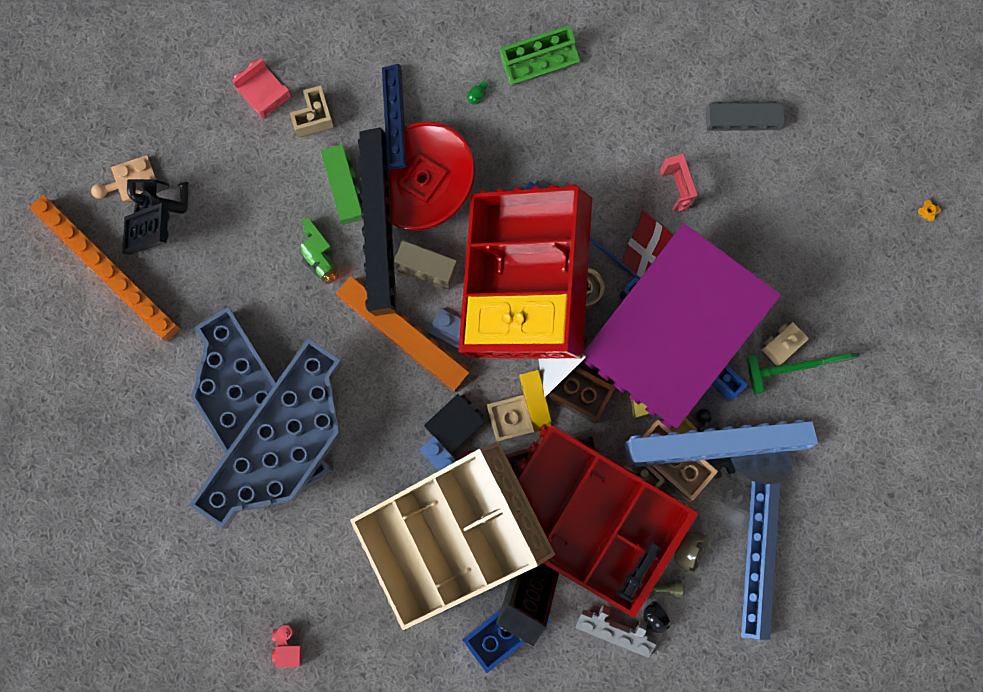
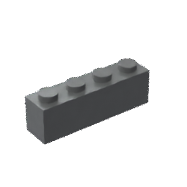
[706,101,784,131]

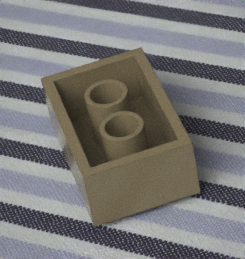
[394,240,457,291]

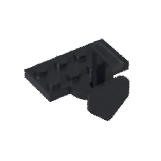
[122,179,189,255]

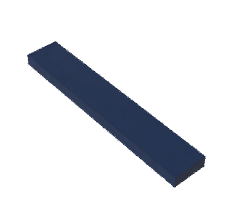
[382,64,407,171]

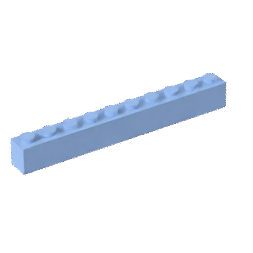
[624,420,818,468]

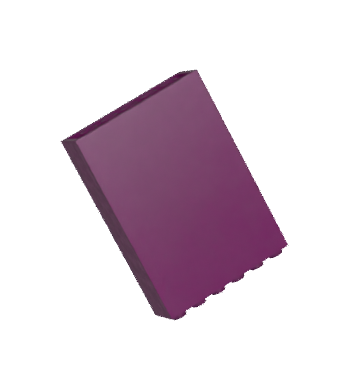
[582,223,781,429]

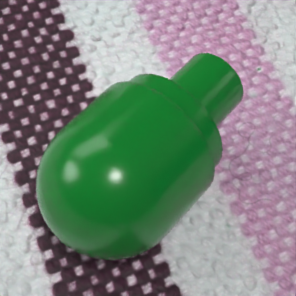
[467,80,488,104]

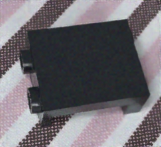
[424,394,485,454]

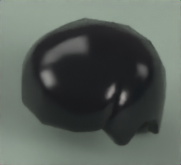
[643,601,670,633]

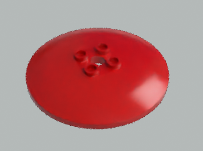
[389,122,475,230]

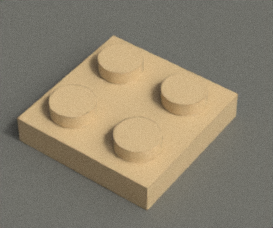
[487,395,534,442]

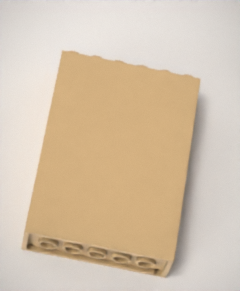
[350,442,555,630]

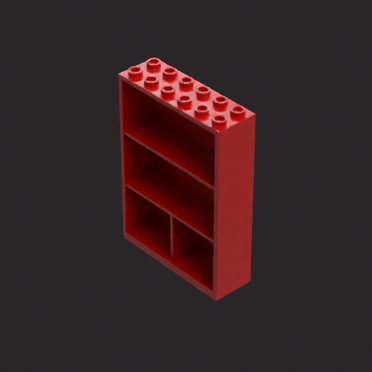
[516,422,698,618]

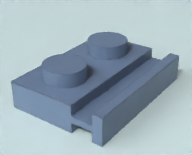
[428,309,461,349]

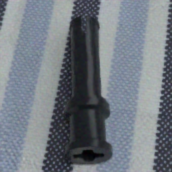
[616,541,662,603]

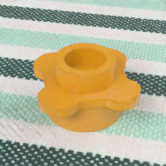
[918,200,941,222]

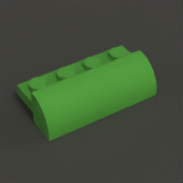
[499,25,580,86]

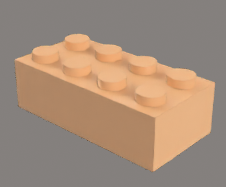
[642,419,718,502]

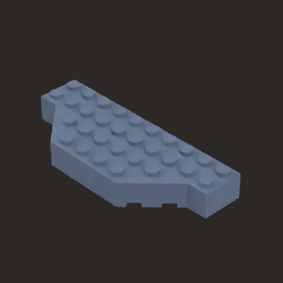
[191,307,333,491]
[189,339,343,529]

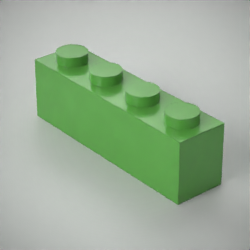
[321,145,363,225]

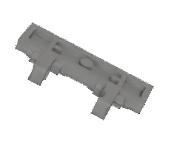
[575,605,657,658]

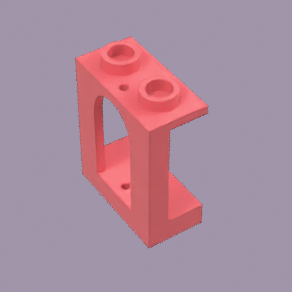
[660,153,698,212]

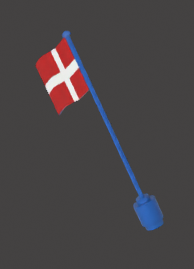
[524,182,674,280]

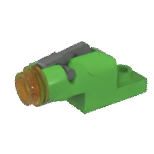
[301,217,339,284]

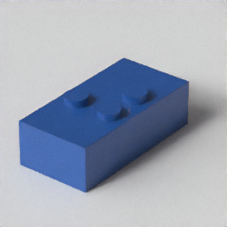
[461,608,550,673]

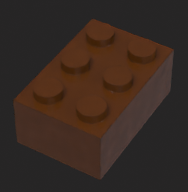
[546,366,615,424]

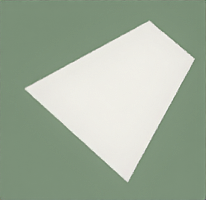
[538,354,586,397]

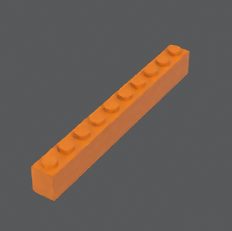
[29,195,181,342]

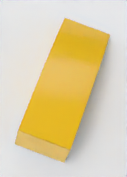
[519,370,551,433]

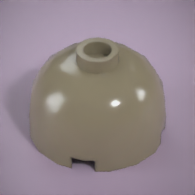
[675,532,708,573]

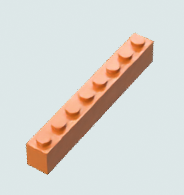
[336,276,469,393]

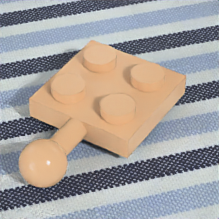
[91,155,156,203]

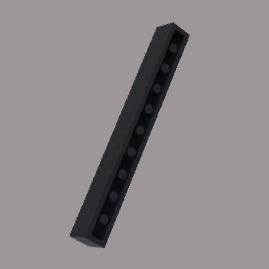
[358,127,397,316]

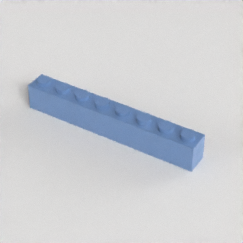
[741,481,780,640]

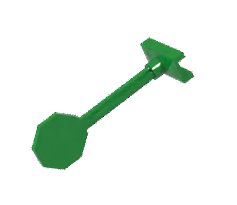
[746,353,860,395]

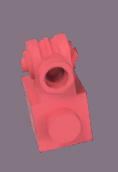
[272,624,302,667]

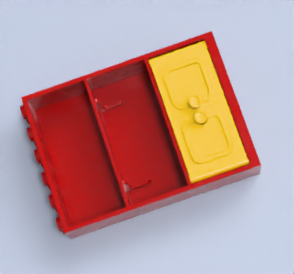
[458,184,592,359]

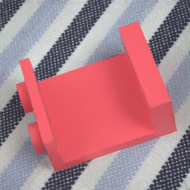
[232,58,292,119]

